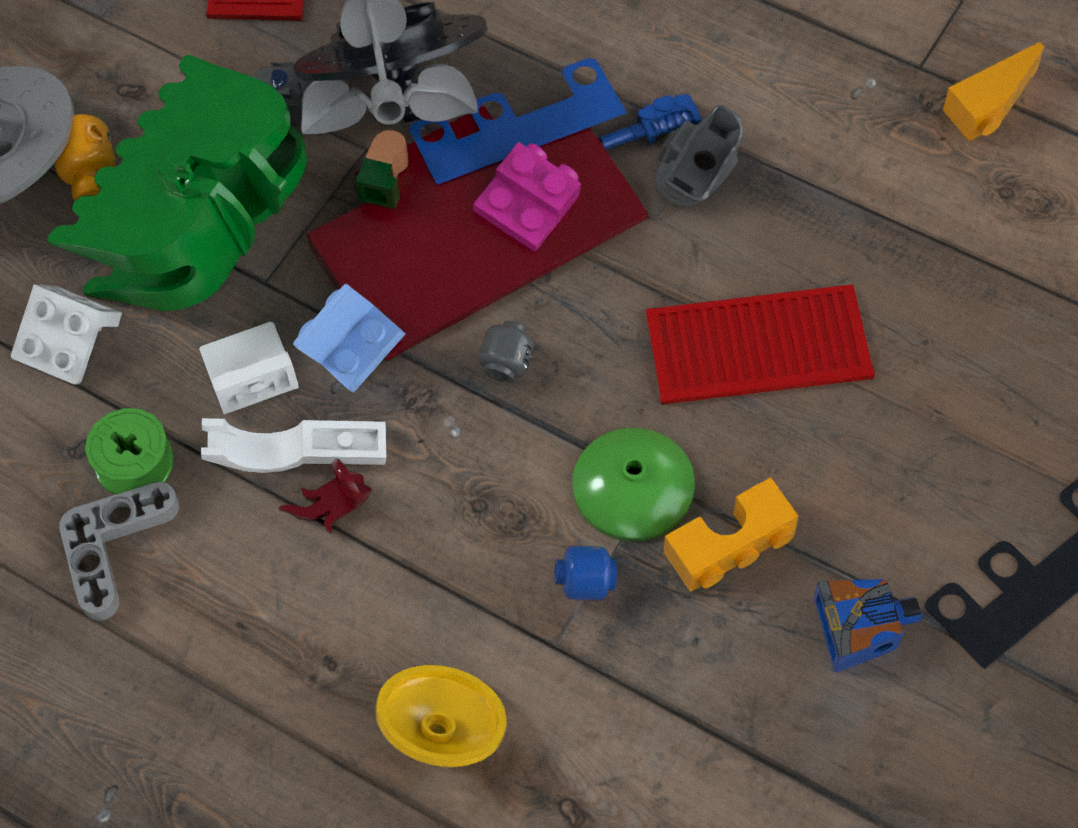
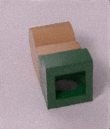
[355,130,409,209]

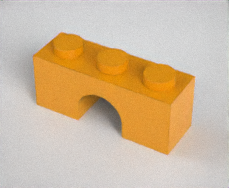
[664,477,799,592]

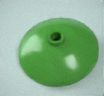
[573,428,695,541]

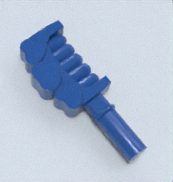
[598,94,702,150]

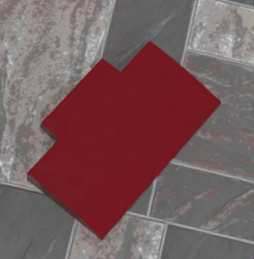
[307,98,648,361]

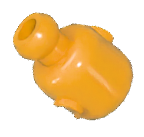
[54,114,116,201]

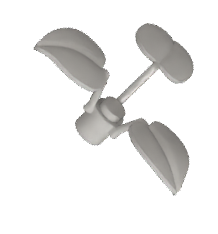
[301,0,478,134]

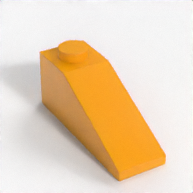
[943,42,1044,141]

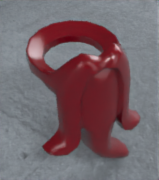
[279,458,372,534]

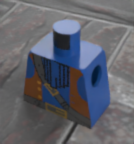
[814,579,921,672]

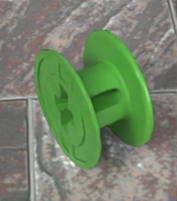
[85,408,174,495]

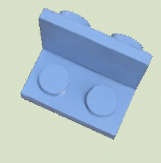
[293,284,406,393]

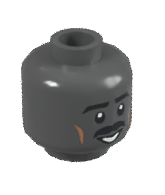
[478,321,535,383]

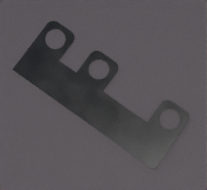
[926,479,1078,669]

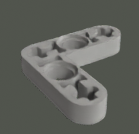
[59,482,180,621]

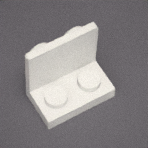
[11,284,123,384]
[199,322,299,415]

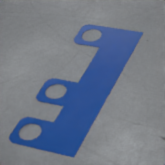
[410,58,627,185]

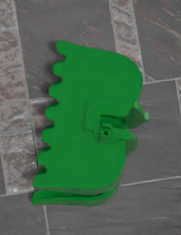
[47,54,308,311]

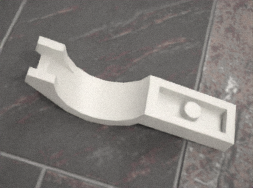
[201,418,386,473]

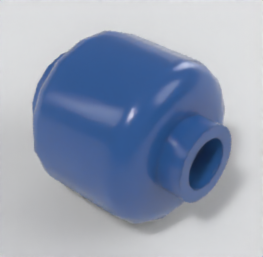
[554,546,617,601]

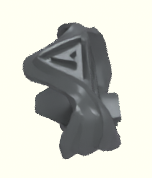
[655,105,743,206]

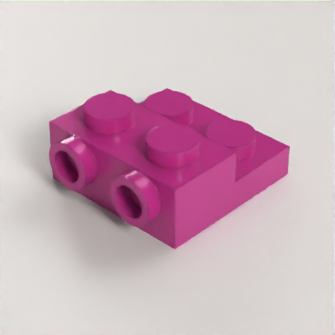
[473,142,581,252]

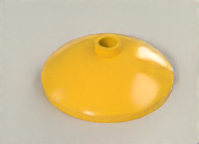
[375,665,507,767]

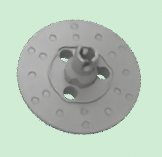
[0,66,75,204]

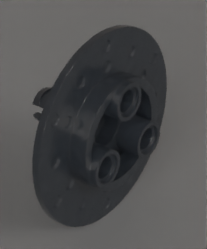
[293,2,488,123]

